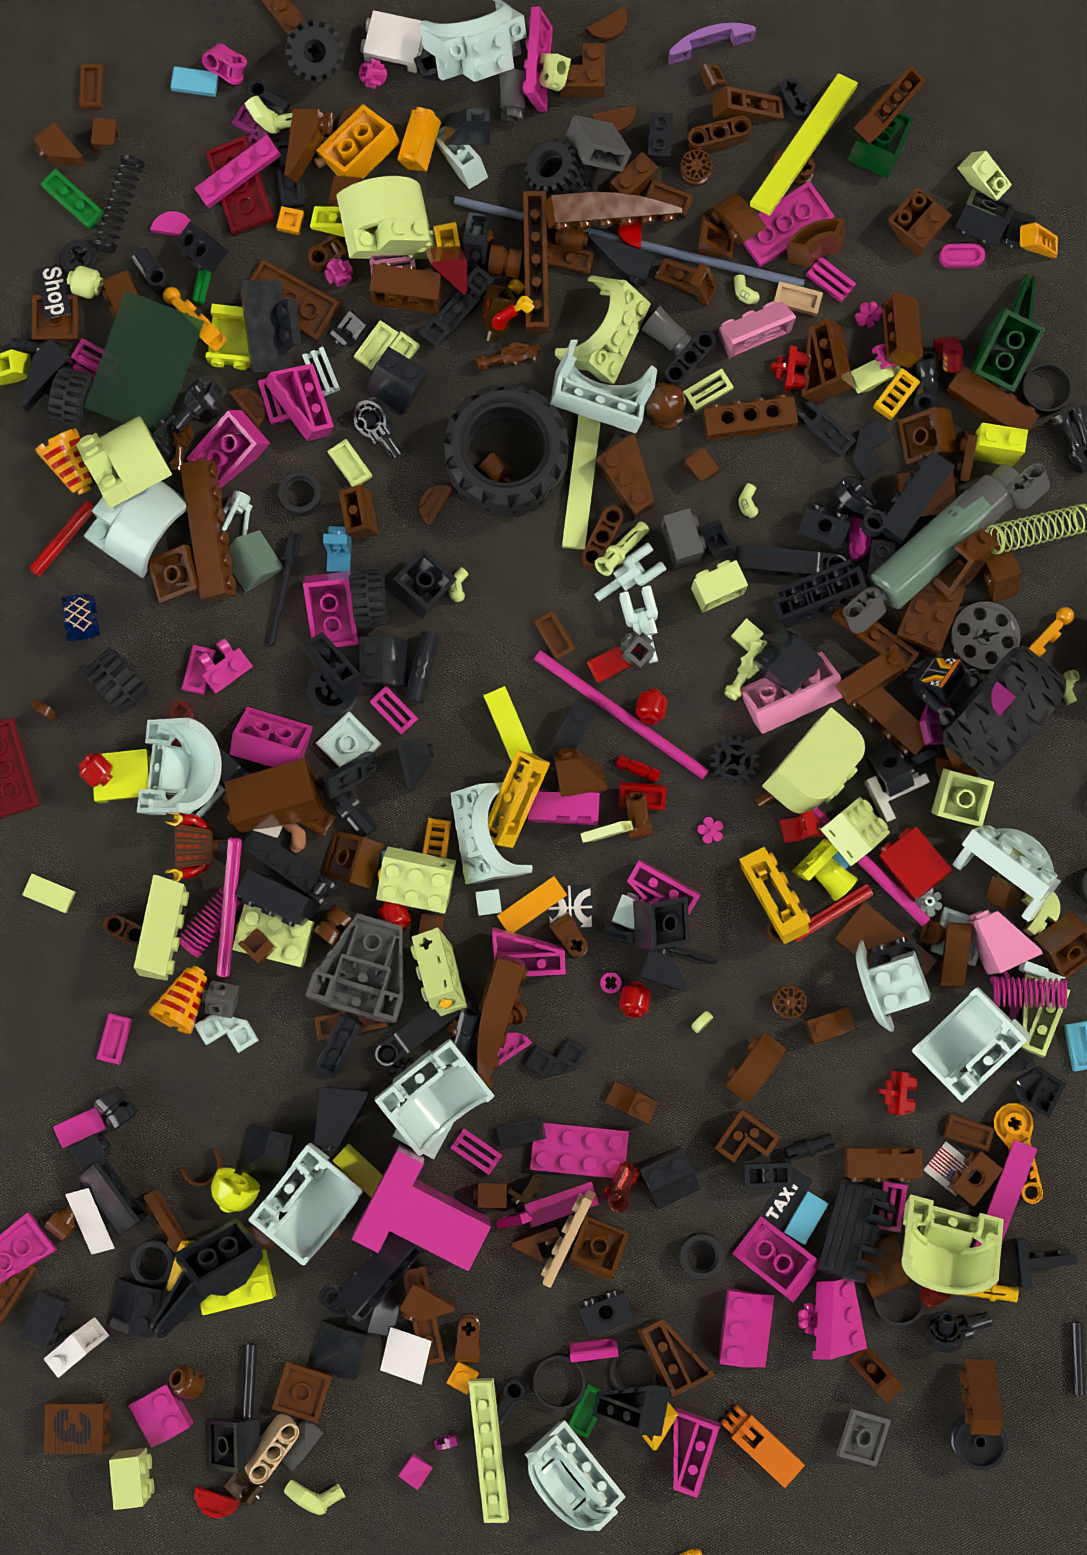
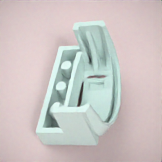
[550,340,657,433]
[451,782,533,884]
[952,825,1061,921]
[525,1420,625,1531]

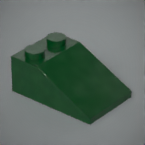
[847,100,914,178]

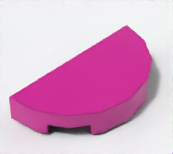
[150,212,191,237]
[848,517,871,562]
[497,1033,532,1066]
[496,1210,533,1229]

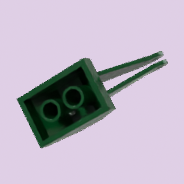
[971,273,1046,392]

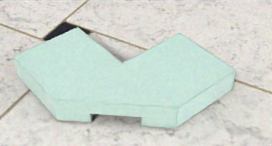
[1018,961,1065,985]
[194,1015,259,1053]

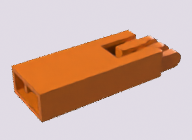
[720,1404,805,1488]

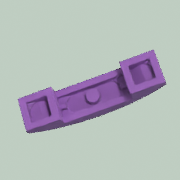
[668,23,756,65]

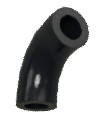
[914,351,939,412]

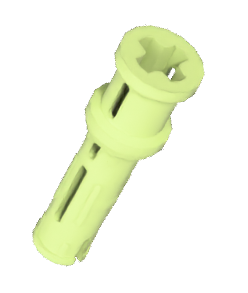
[595,522,649,576]

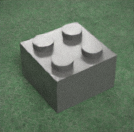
[661,508,706,569]

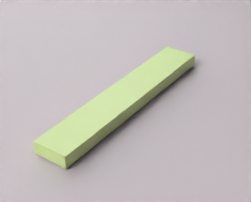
[562,415,601,550]
[468,1378,509,1523]

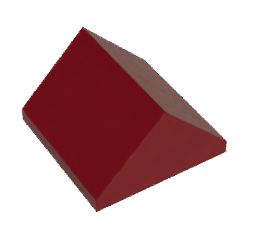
[425,246,467,295]

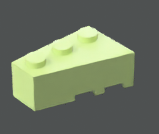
[1021,973,1071,1058]

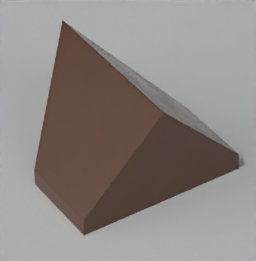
[697,212,734,259]

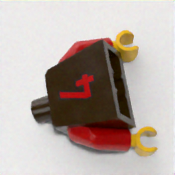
[481,279,534,343]

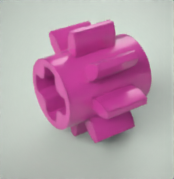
[359,58,387,89]
[324,258,353,287]

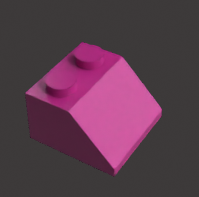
[128,1381,194,1448]

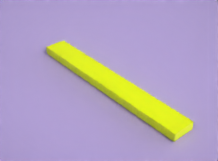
[750,73,858,216]

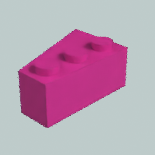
[627,859,700,914]
[492,927,566,976]

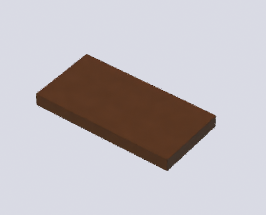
[240,259,341,342]
[835,902,937,977]

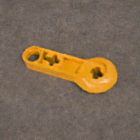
[994,1103,1043,1204]

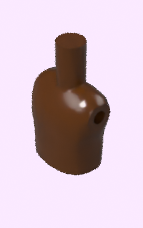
[478,452,514,483]

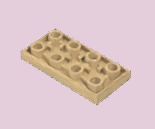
[541,1190,596,1288]

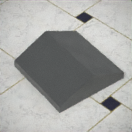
[836,1408,891,1466]

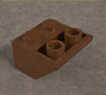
[888,187,952,257]

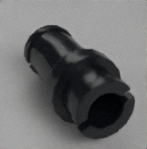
[10,337,41,355]

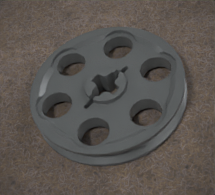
[950,602,1021,671]

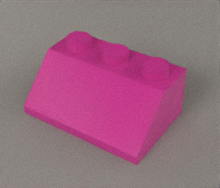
[230,707,313,767]
[718,1288,774,1367]

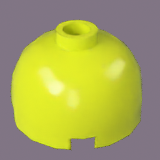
[211,1168,260,1213]

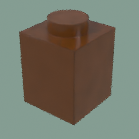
[473,1182,507,1208]

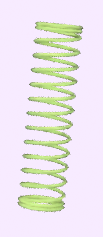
[985,503,1087,554]

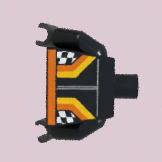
[906,656,980,726]

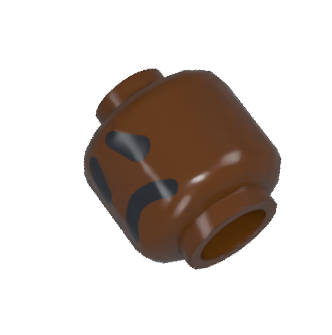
[169,1365,205,1400]

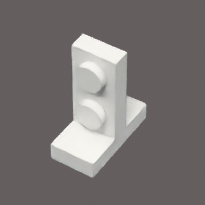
[864,772,930,823]
[44,1317,109,1378]

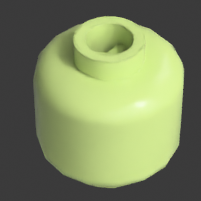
[67,266,103,299]

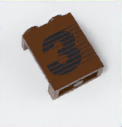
[932,528,999,597]
[44,1400,111,1454]

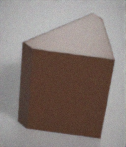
[700,63,727,93]

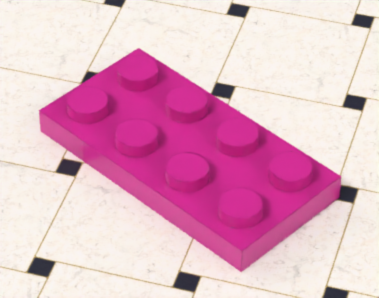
[523,6,553,112]
[743,181,835,267]
[530,1123,629,1179]

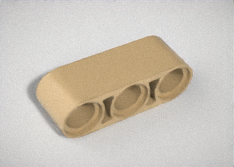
[244,1413,299,1484]

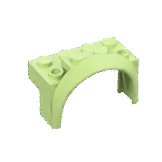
[555,275,651,384]

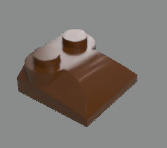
[148,545,199,604]
[568,1216,629,1279]

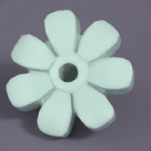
[914,888,942,917]

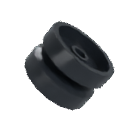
[949,1413,1008,1470]

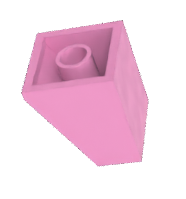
[965,909,1043,974]

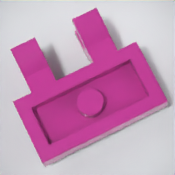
[197,639,253,694]

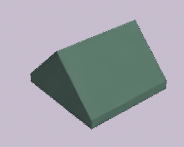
[228,530,284,593]

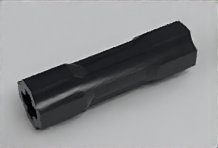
[446,1007,481,1068]

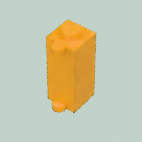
[397,107,441,172]

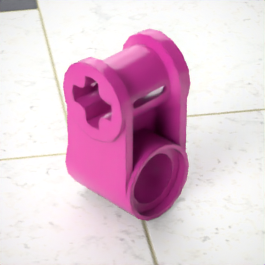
[202,43,247,85]

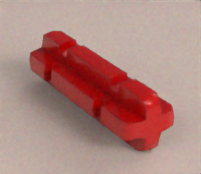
[616,755,661,782]

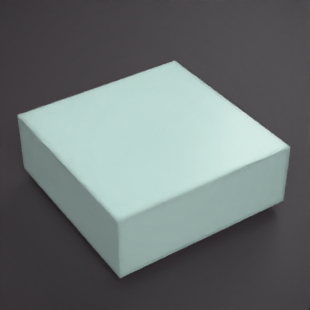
[475,889,502,916]

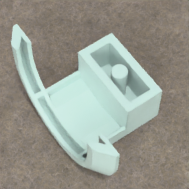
[856,940,930,1032]

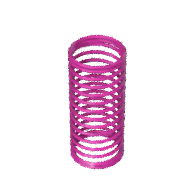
[177,886,244,958]
[993,976,1067,1009]

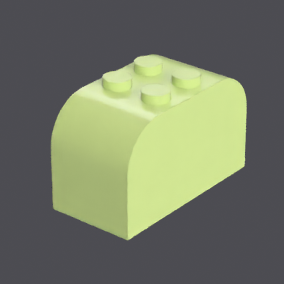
[762,707,865,814]

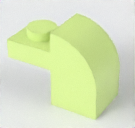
[1020,892,1060,936]

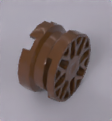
[680,149,712,186]
[772,986,807,1019]

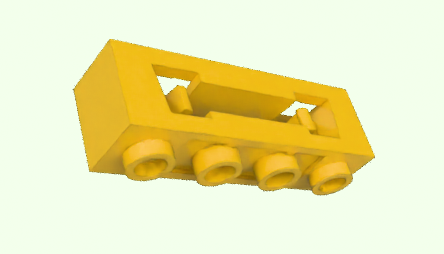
[488,750,550,848]
[739,847,811,944]

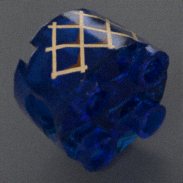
[61,593,100,642]

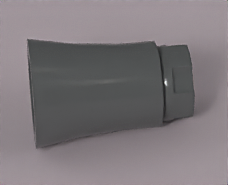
[499,69,526,122]
[641,306,693,355]

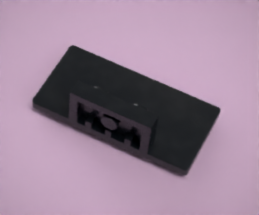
[239,279,301,373]

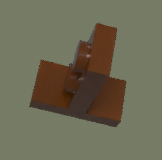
[655,258,718,306]

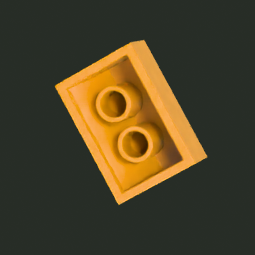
[316,104,400,179]

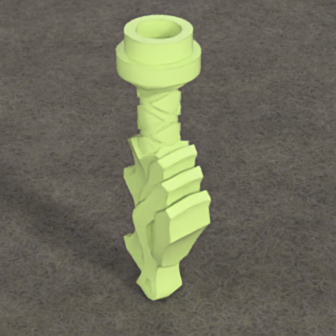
[724,639,767,701]

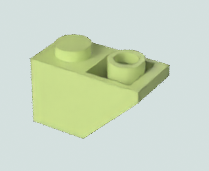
[958,151,1012,201]

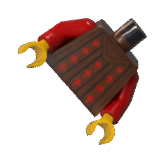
[165,813,228,882]

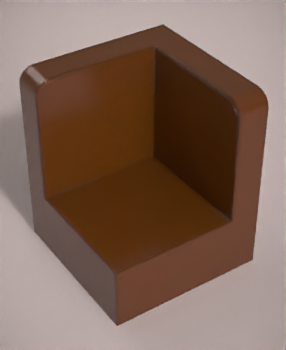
[91,118,120,152]
[684,447,720,482]
[987,873,1023,910]
[238,928,277,964]

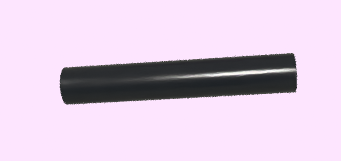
[1071,1321,1085,1396]
[241,1343,258,1418]

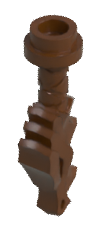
[475,342,540,372]
[169,408,194,473]

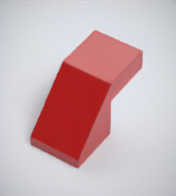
[587,645,638,683]

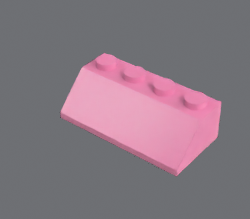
[740,651,843,734]

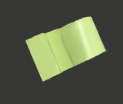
[539,54,571,91]

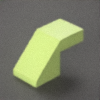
[851,359,901,394]

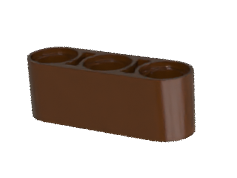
[687,116,751,155]
[582,506,623,571]
[103,914,142,948]
[940,921,972,989]

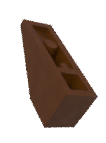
[712,86,784,121]
[285,109,328,183]
[835,648,909,705]

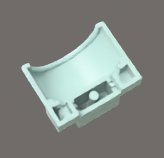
[84,481,187,578]
[137,718,222,815]
[912,987,1031,1102]
[374,1038,494,1156]
[249,1143,363,1265]

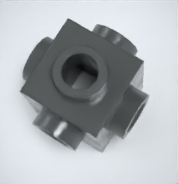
[619,630,656,668]
[202,981,239,1019]

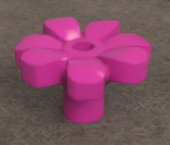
[855,301,883,328]
[798,1303,818,1334]

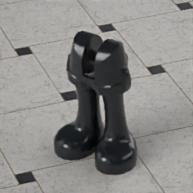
[1047,404,1087,474]

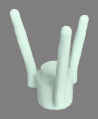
[222,491,252,536]

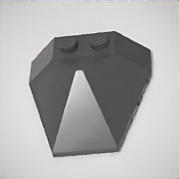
[305,914,403,1023]

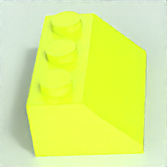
[200,1249,276,1315]

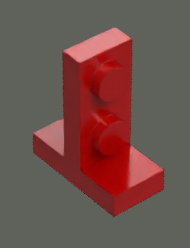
[779,811,826,844]

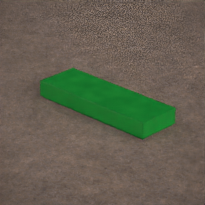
[40,168,105,231]

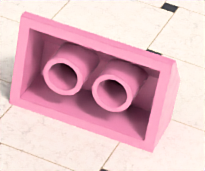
[718,301,796,358]

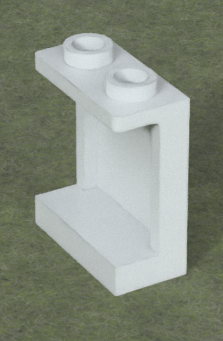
[360,10,423,73]

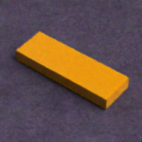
[497,876,567,933]

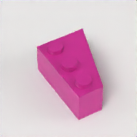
[265,363,334,441]
[528,788,600,826]
[812,1276,867,1360]
[673,1407,721,1498]

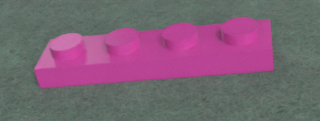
[195,135,281,208]

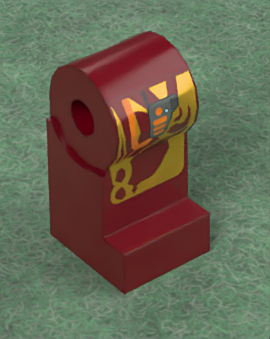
[933,336,963,372]

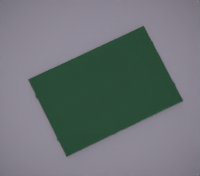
[84,290,204,437]

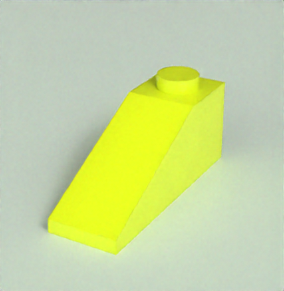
[310,206,378,237]
[0,349,31,386]

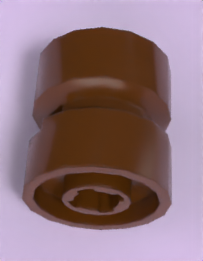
[488,244,524,278]
[314,905,353,946]

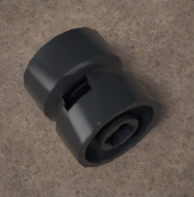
[93,1086,138,1131]

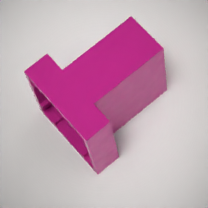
[352,1144,491,1271]

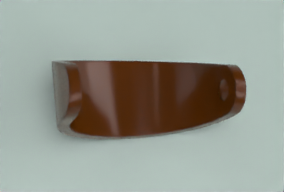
[180,1148,222,1186]

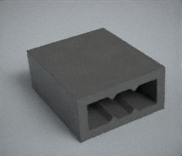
[566,115,631,172]

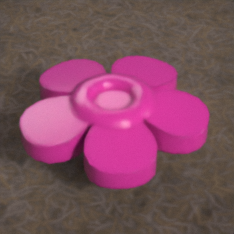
[697,817,723,844]

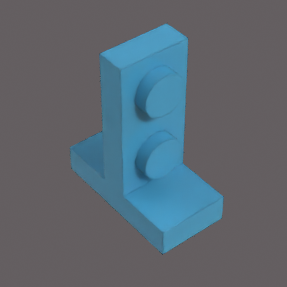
[323,526,352,573]

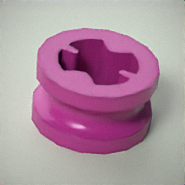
[600,972,621,994]

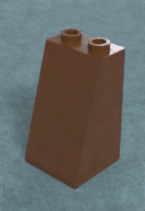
[223,758,325,833]

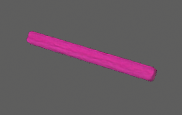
[216,838,242,977]

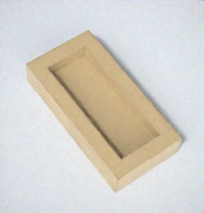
[774,281,823,316]

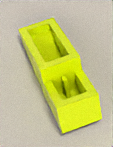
[484,686,533,762]

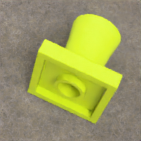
[791,839,857,901]

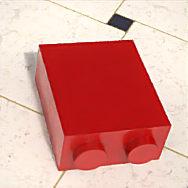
[879,827,952,902]

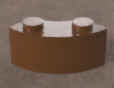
[710,194,766,245]
[787,218,846,267]
[726,1032,787,1103]

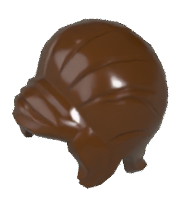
[645,382,686,430]

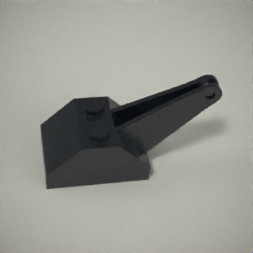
[151,1218,263,1338]

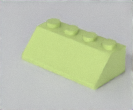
[134,875,189,980]

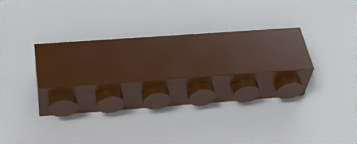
[523,191,549,333]
[180,458,236,601]

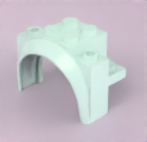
[419,0,527,82]

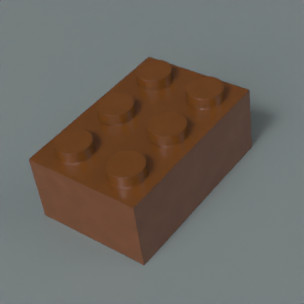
[370,262,443,314]
[895,579,966,656]

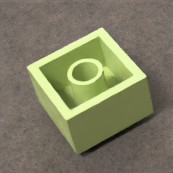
[691,560,748,613]
[931,768,994,827]
[109,1448,154,1510]

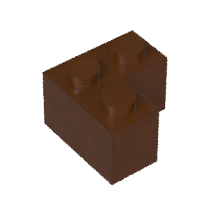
[560,43,605,98]
[713,1108,781,1162]

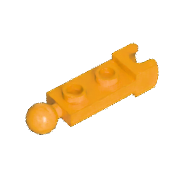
[163,287,227,352]
[1029,607,1074,657]

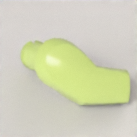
[245,96,292,134]
[284,1480,345,1515]

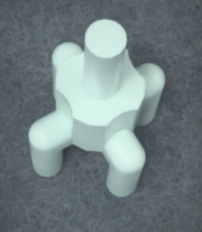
[594,542,666,602]
[619,586,658,664]

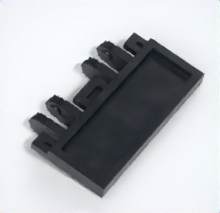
[817,1178,897,1284]

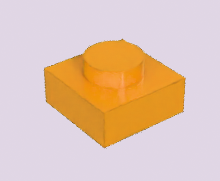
[276,206,304,235]
[446,1361,479,1395]

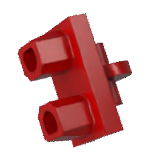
[770,346,808,393]
[878,1071,917,1116]

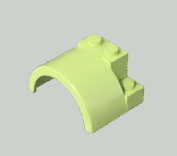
[337,176,436,259]
[76,416,172,508]
[902,1194,1004,1294]

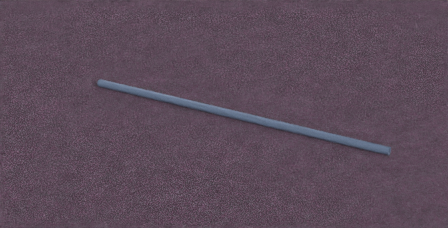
[454,196,805,287]

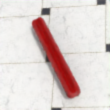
[29,501,95,576]
[794,884,873,942]

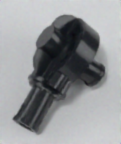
[169,376,224,434]
[353,397,404,460]
[832,477,884,526]
[924,1311,992,1353]

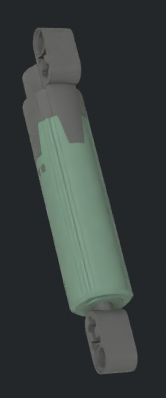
[843,463,1050,633]

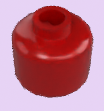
[636,689,668,725]
[78,753,113,787]
[377,901,411,932]
[619,982,651,1018]

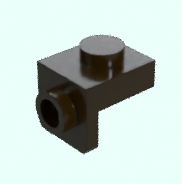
[507,1174,543,1205]
[222,1470,264,1506]

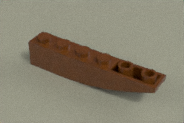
[544,192,682,231]
[476,953,528,1090]

